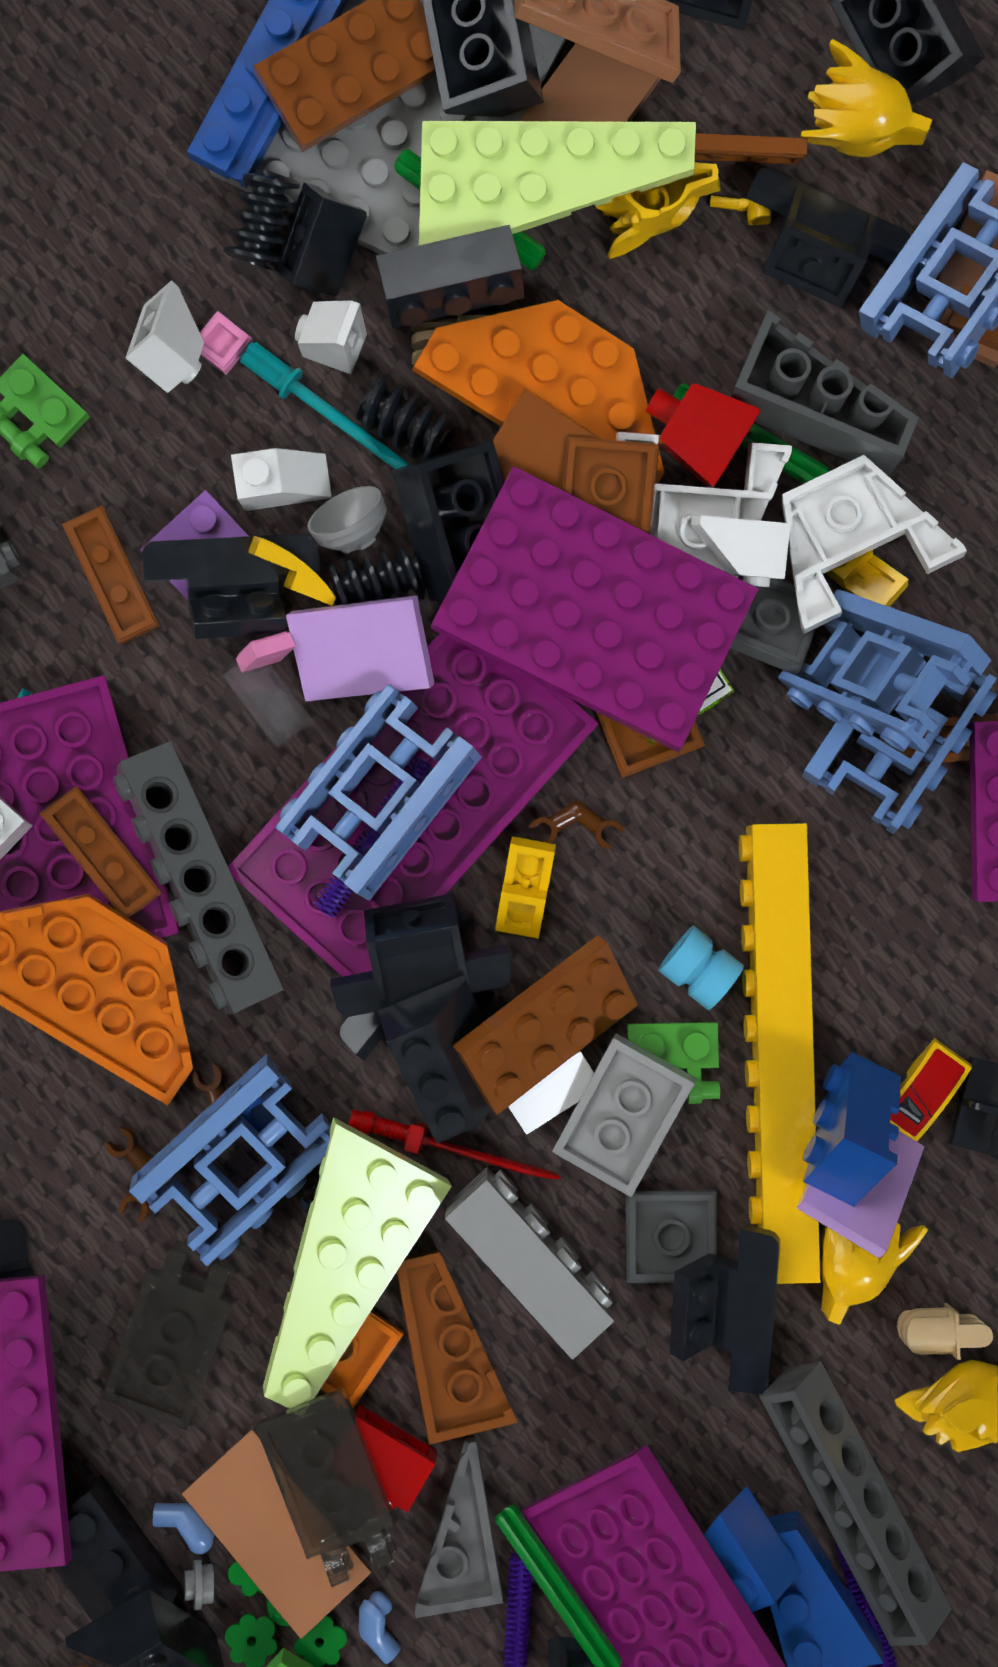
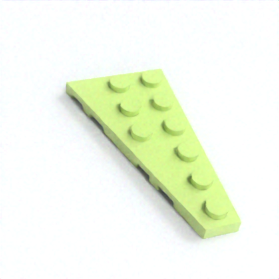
[419,121,696,245]
[263,1117,452,1415]

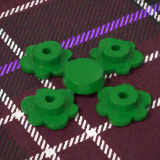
[225,1561,347,1667]

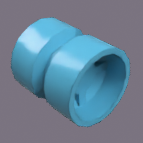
[658,925,744,1010]

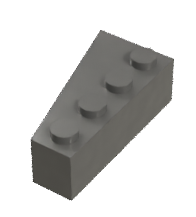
[731,310,919,477]

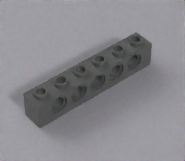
[113,741,284,1015]
[760,1361,952,1646]

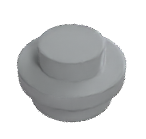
[184,1560,214,1610]

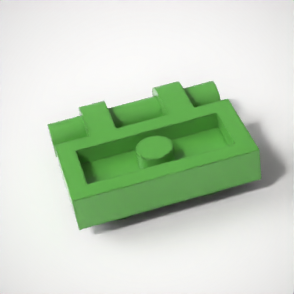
[0,354,90,469]
[627,1022,720,1104]

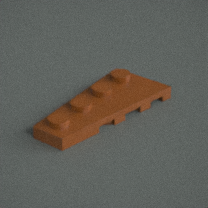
[396,1249,518,1445]

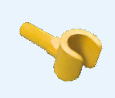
[710,195,771,225]

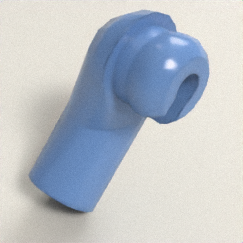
[153,1503,214,1554]
[358,1591,401,1664]

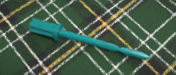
[240,342,409,469]

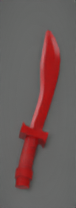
[348,1109,560,1179]

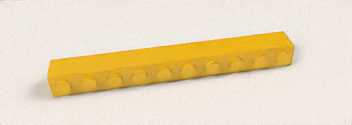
[739,823,820,1284]

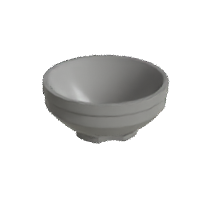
[307,486,387,553]

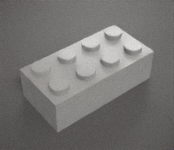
[445,1166,614,1360]

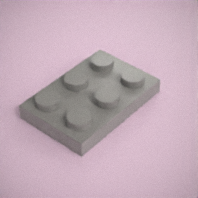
[552,1033,697,1197]

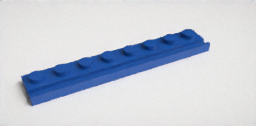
[187,0,348,189]

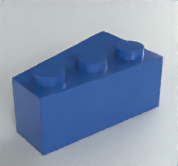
[803,1052,901,1207]
[704,1486,802,1612]
[768,1511,884,1667]

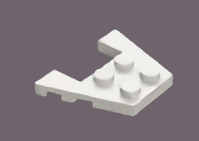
[616,432,792,578]
[782,455,967,634]

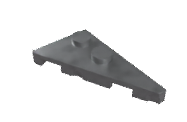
[415,1437,503,1618]

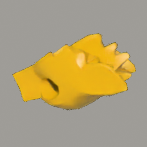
[800,39,932,157]
[596,162,721,259]
[819,1223,928,1325]
[895,1360,998,1452]

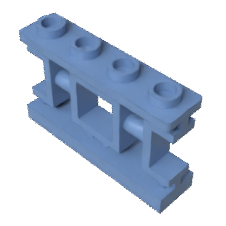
[859,162,998,379]
[778,589,992,753]
[802,652,997,834]
[276,684,482,901]
[129,1054,331,1266]

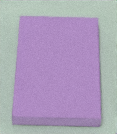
[286,596,435,701]
[797,1131,925,1258]

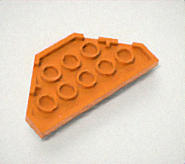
[412,300,665,484]
[0,894,193,1106]

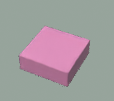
[200,311,253,375]
[236,631,296,673]

